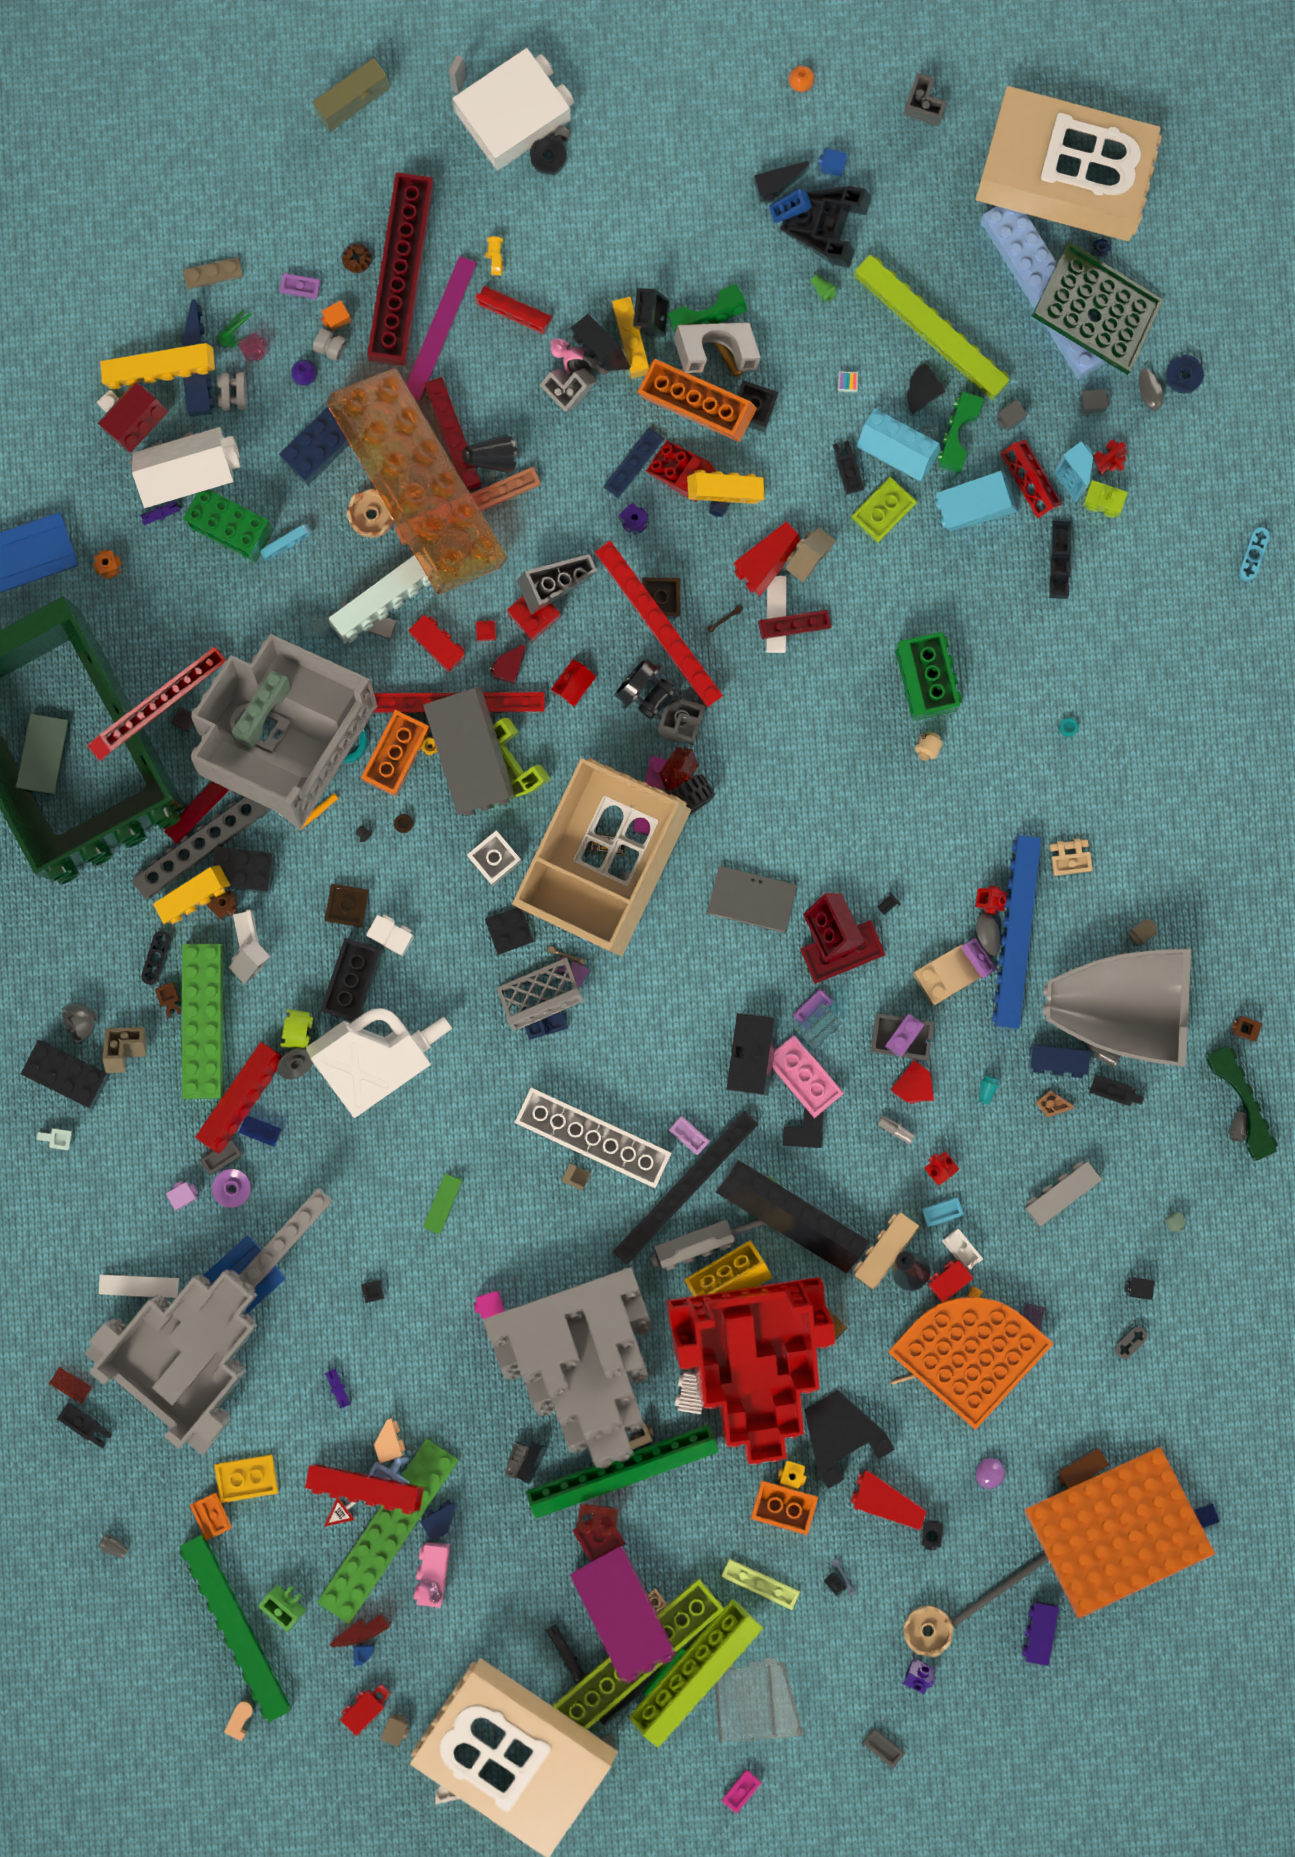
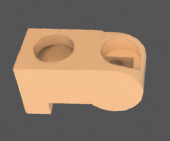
[224,1700,254,1741]

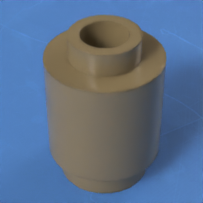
[1128,919,1158,946]

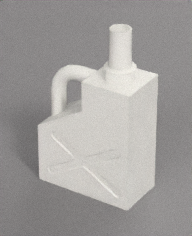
[306,1008,452,1118]

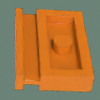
[190,1493,232,1541]

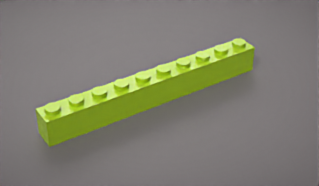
[854,255,1010,401]

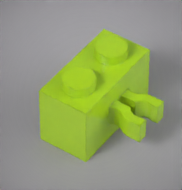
[1082,480,1128,518]

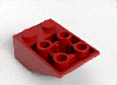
[646,440,716,502]

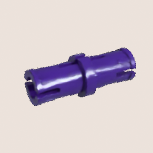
[140,500,180,526]
[325,1368,351,1409]

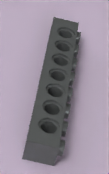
[131,796,271,900]

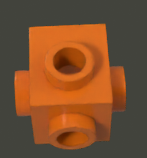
[93,550,122,579]

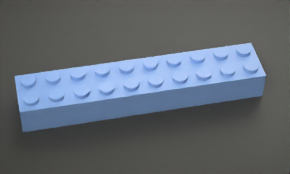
[980,206,1107,379]

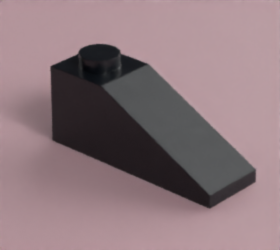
[754,161,809,203]

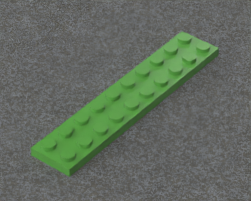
[317,1438,459,1624]

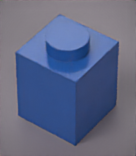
[818,148,847,177]

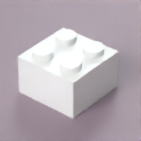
[467,831,522,886]

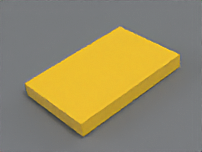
[214,1454,279,1503]

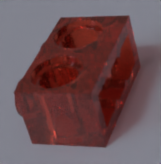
[577,1503,619,1536]

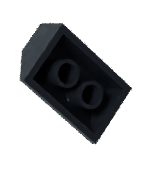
[571,314,631,371]

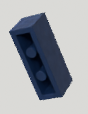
[1028,1045,1091,1078]

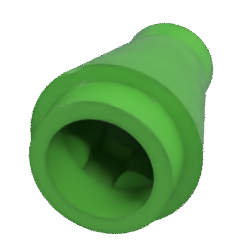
[810,274,837,302]

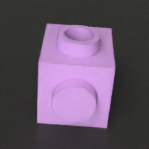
[166,1181,198,1210]

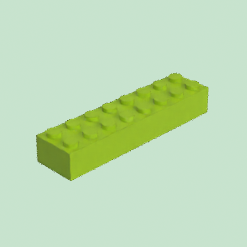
[628,1599,763,1748]

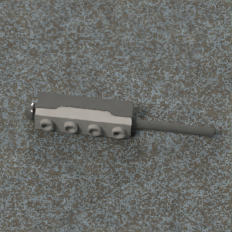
[649,1219,765,1271]

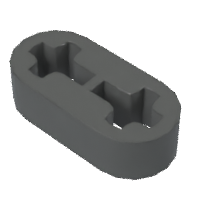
[1115,1327,1147,1358]

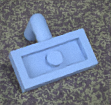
[369,1457,409,1484]

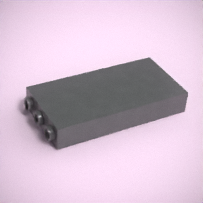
[423,687,515,817]

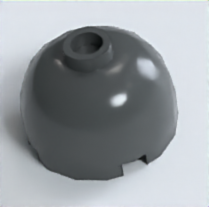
[61,1003,97,1043]

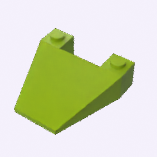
[476,718,551,810]

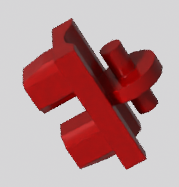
[1093,439,1127,475]

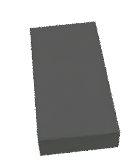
[199,1139,243,1176]
[862,1727,905,1769]

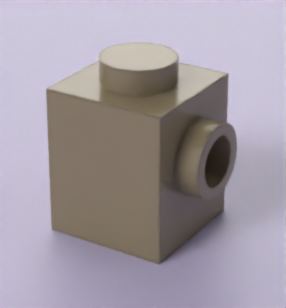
[381,1713,410,1747]

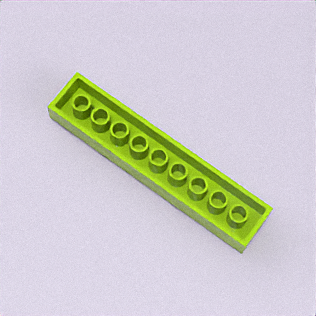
[551,1577,724,1730]

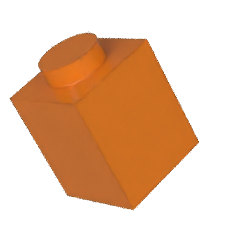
[320,300,352,332]

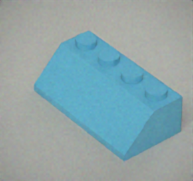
[857,408,941,482]
[1053,441,1093,502]

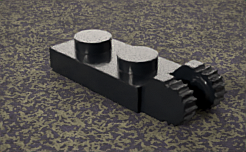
[833,440,864,495]
[57,1403,112,1448]

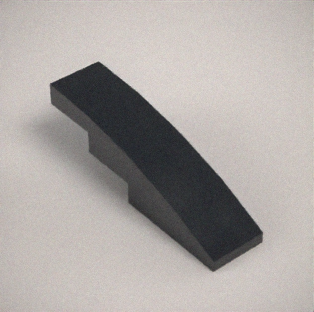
[1049,521,1071,599]

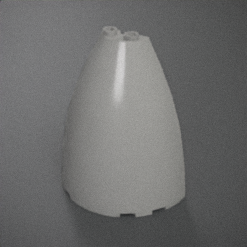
[1043,949,1191,1066]

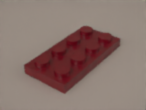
[800,920,885,985]

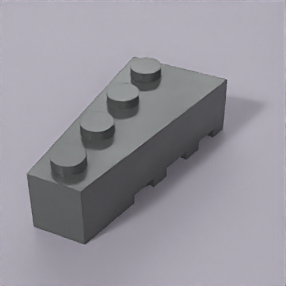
[517,554,597,615]

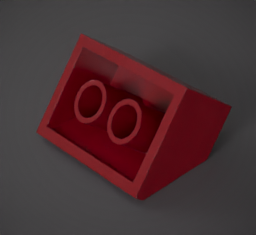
[97,381,169,453]
[803,893,864,962]

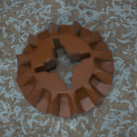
[342,243,372,273]

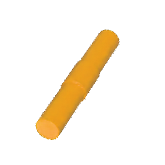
[301,793,339,830]

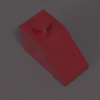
[490,645,526,685]

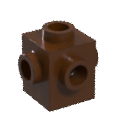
[207,890,239,921]

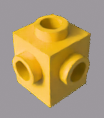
[777,1461,806,1490]

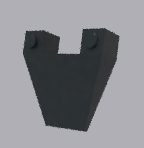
[780,186,872,268]
[804,1390,895,1489]

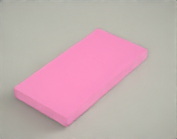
[772,1035,844,1119]

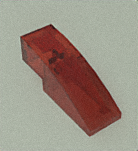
[329,1612,392,1647]

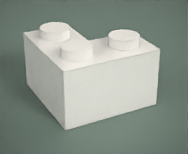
[367,914,414,956]

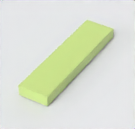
[721,1558,800,1610]

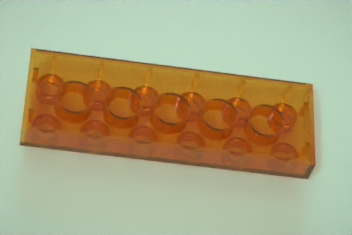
[326,368,508,595]

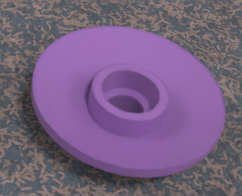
[212,1169,251,1208]

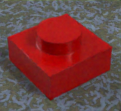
[476,620,496,642]

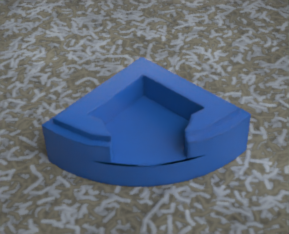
[354,1645,374,1666]

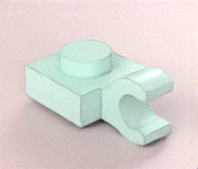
[36,1128,72,1150]

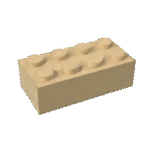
[854,1212,919,1290]

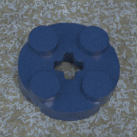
[1165,355,1204,394]

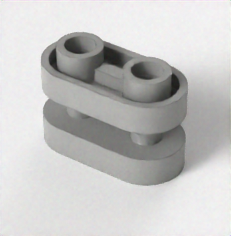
[218,372,247,411]

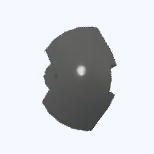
[658,700,705,745]

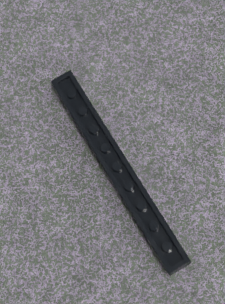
[613,1111,758,1265]

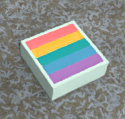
[838,372,858,392]

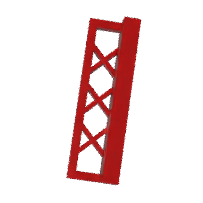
[475,286,552,335]
[1000,439,1063,519]

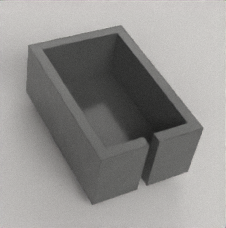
[870,1013,934,1061]

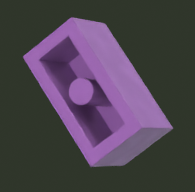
[884,1014,924,1057]

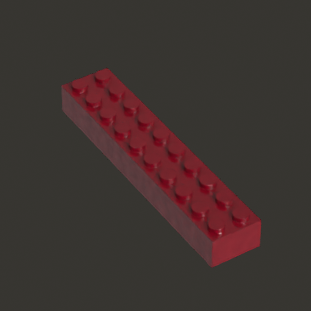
[367,172,435,366]

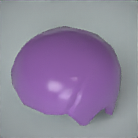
[975,1458,1005,1490]

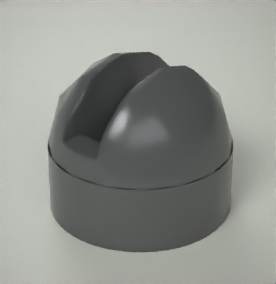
[554,125,570,142]

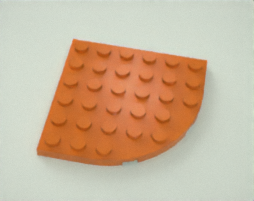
[888,1297,1054,1430]

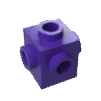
[619,502,648,535]
[903,1659,936,1694]

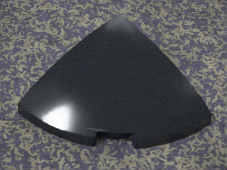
[907,363,946,415]

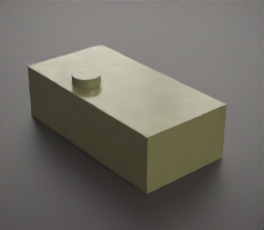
[313,58,390,132]

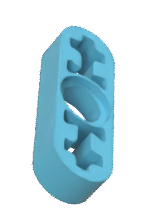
[260,524,312,561]
[1239,527,1270,581]

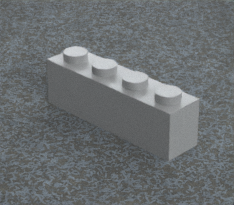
[1025,1161,1102,1227]

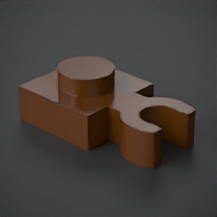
[155,982,182,1018]

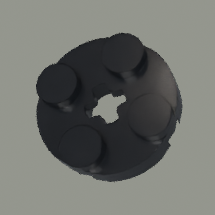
[529,136,567,175]

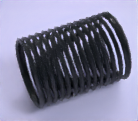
[824,1572,847,1596]

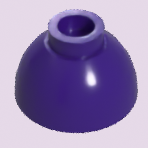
[291,359,317,386]

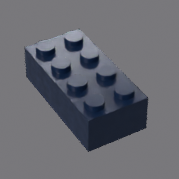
[279,402,362,486]

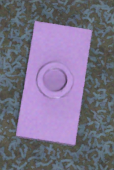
[669,1116,710,1156]

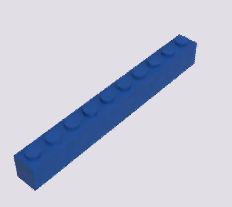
[992,835,1041,1029]

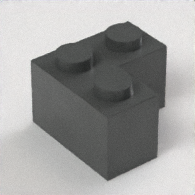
[903,73,947,127]

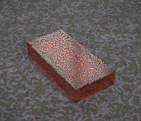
[49,1367,93,1404]

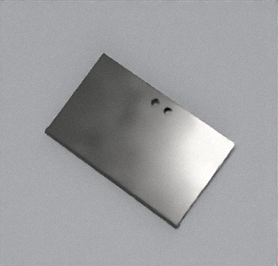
[706,866,797,933]

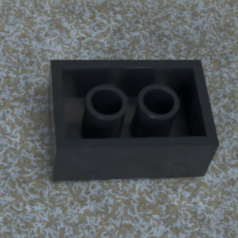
[213,846,276,894]

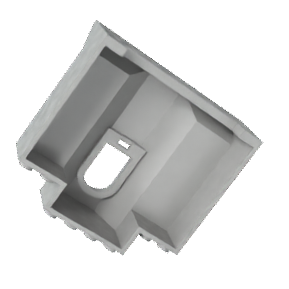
[191,634,377,830]

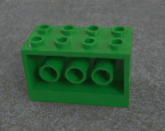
[183,489,274,563]
[895,632,962,722]

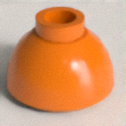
[788,66,814,92]

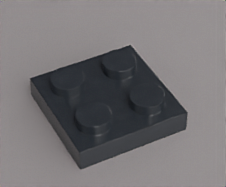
[485,907,534,955]

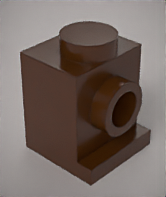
[1230,1016,1263,1043]

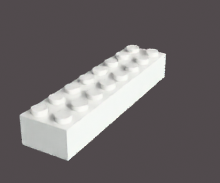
[515,1088,671,1188]

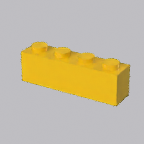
[612,297,649,379]
[687,470,764,504]
[153,865,230,924]

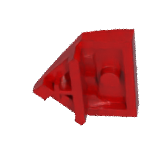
[890,1060,935,1104]

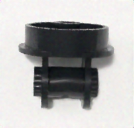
[614,658,678,721]

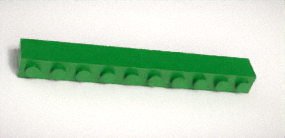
[525,1424,719,1519]
[180,1534,292,1722]

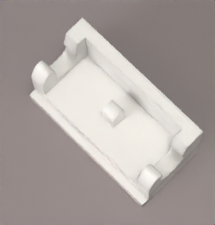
[942,1229,983,1270]

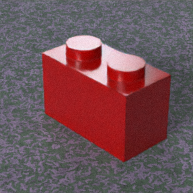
[927,1260,973,1302]

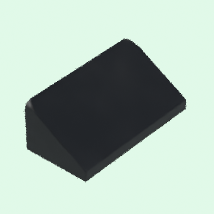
[516,1442,548,1483]

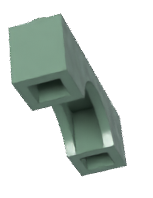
[232,670,291,749]

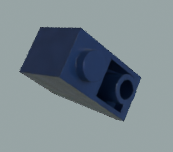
[420,1500,457,1542]

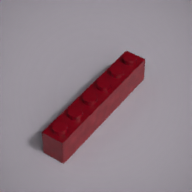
[424,377,482,493]

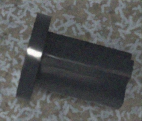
[877,892,901,915]

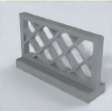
[497,958,584,1031]

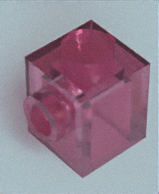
[237,332,269,364]

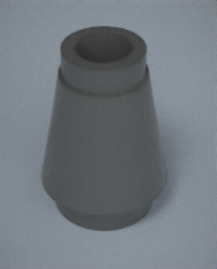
[1228,1112,1247,1142]
[98,1534,129,1559]

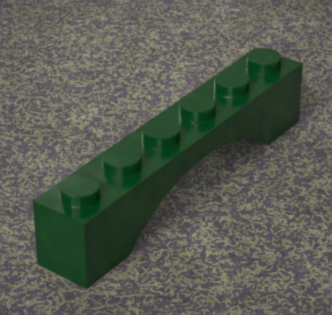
[1205,1045,1278,1161]

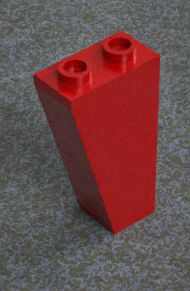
[733,521,800,597]
[850,1469,926,1530]

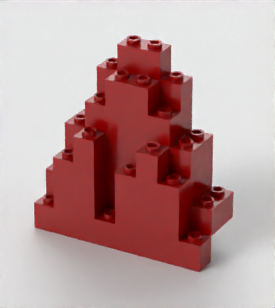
[666,1277,835,1465]

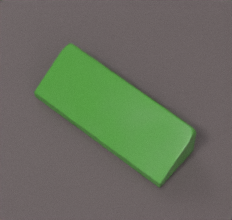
[423,1174,463,1234]

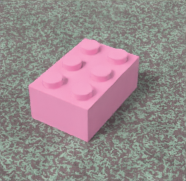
[414,1541,450,1608]

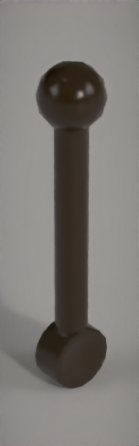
[708,606,742,632]

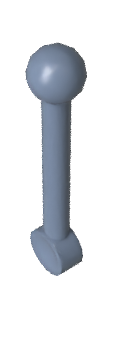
[832,1559,856,1596]

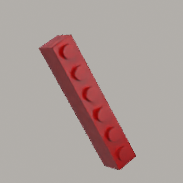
[195,1042,283,1154]
[305,1464,424,1514]

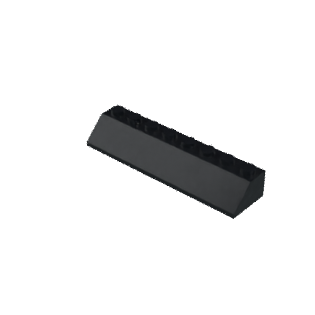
[715,1159,869,1274]

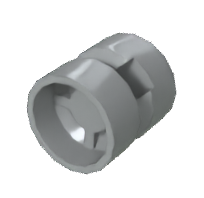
[313,328,347,362]

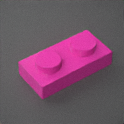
[721,1769,762,1814]

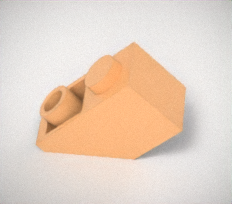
[374,1418,406,1463]

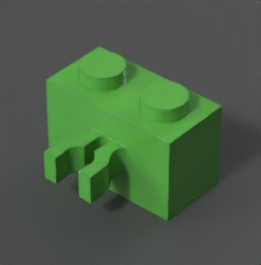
[258,1585,307,1632]

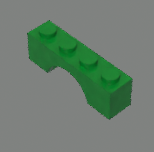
[667,283,747,333]
[937,392,984,474]

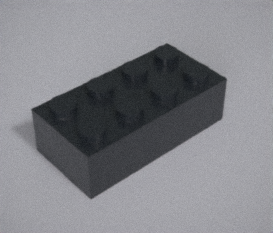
[320,938,383,1022]
[21,1040,110,1109]

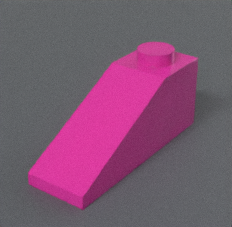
[473,1290,505,1319]

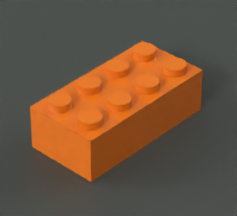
[361,710,431,797]

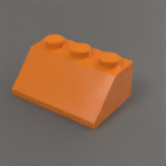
[750,1481,818,1535]

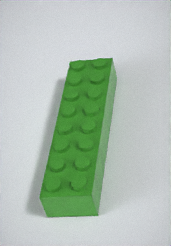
[182,944,224,1099]

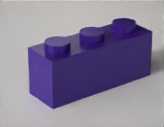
[1021,1601,1059,1666]

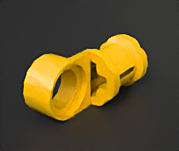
[485,236,504,276]

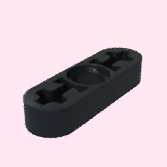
[141,931,171,985]

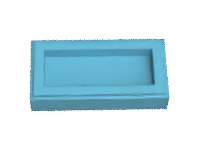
[921,1197,964,1227]

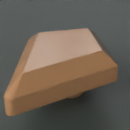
[1035,1091,1074,1118]

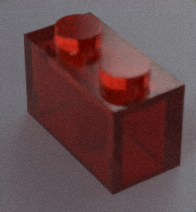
[659,747,699,791]

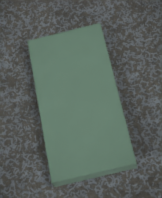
[16,714,69,795]

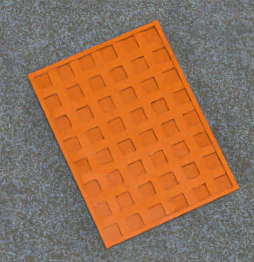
[1024,1447,1216,1619]

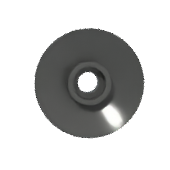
[277,1048,313,1079]

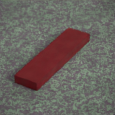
[758,609,832,640]
[164,781,230,844]

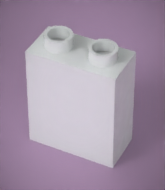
[452,48,575,171]
[132,427,241,508]

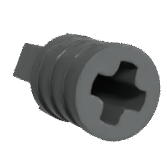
[1086,1044,1121,1069]
[505,1441,531,1479]

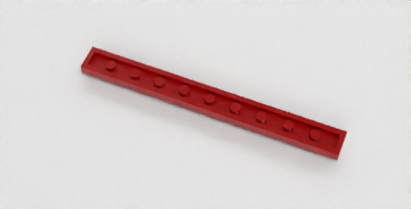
[373,692,545,713]

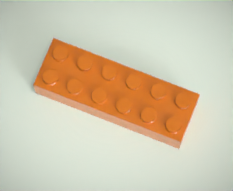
[637,358,757,442]

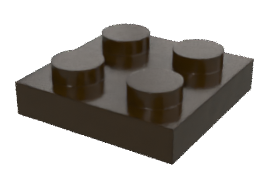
[324,883,369,928]

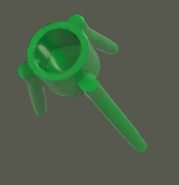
[216,310,256,349]

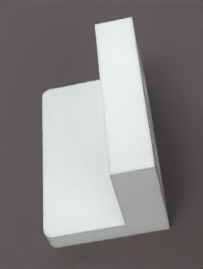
[233,909,259,947]

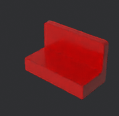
[550,660,596,707]

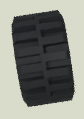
[668,774,716,815]

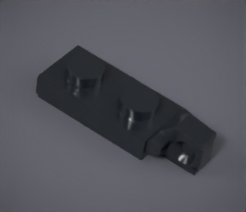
[1089,1074,1144,1106]

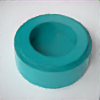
[1059,717,1079,737]

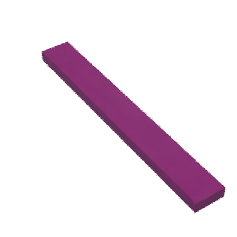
[403,256,477,401]

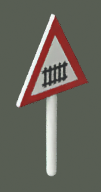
[324,1499,356,1527]

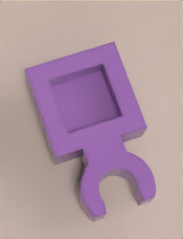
[556,958,590,987]

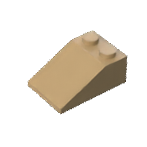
[913,944,981,1007]

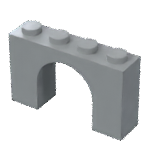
[674,323,761,373]

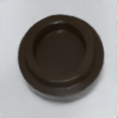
[394,814,413,833]

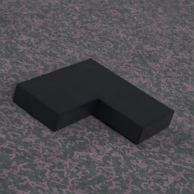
[783,1108,823,1148]

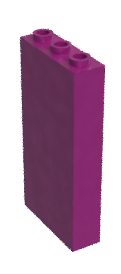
[570,1546,677,1683]

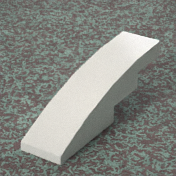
[766,576,786,653]
[99,1275,179,1298]

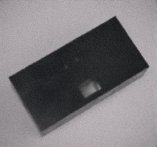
[726,1013,779,1096]

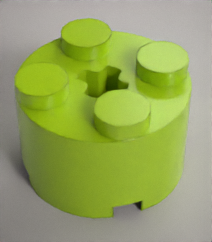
[280,1009,313,1049]

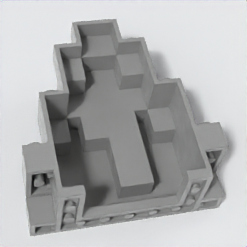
[483,1267,653,1468]
[85,1270,257,1455]

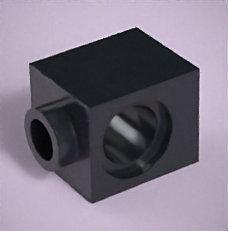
[1124,1277,1155,1300]
[920,1520,943,1550]

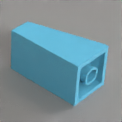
[935,471,1018,532]

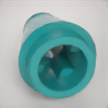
[978,1075,999,1105]

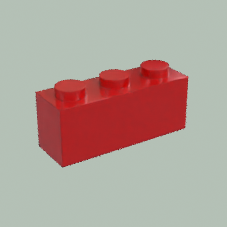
[408,614,466,673]

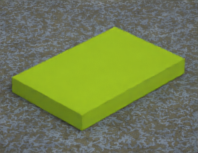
[851,476,917,543]

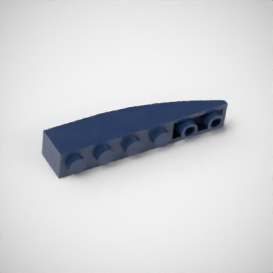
[183,299,215,417]

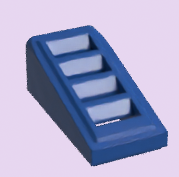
[769,188,812,223]

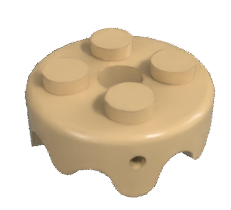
[347,489,395,538]
[903,1606,953,1657]

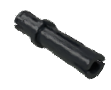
[545,1624,586,1682]

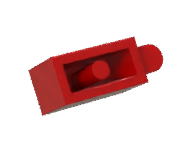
[340,1683,391,1736]

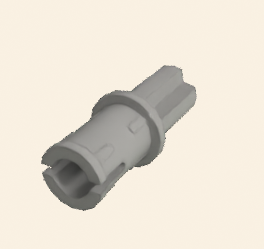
[878,1116,915,1145]

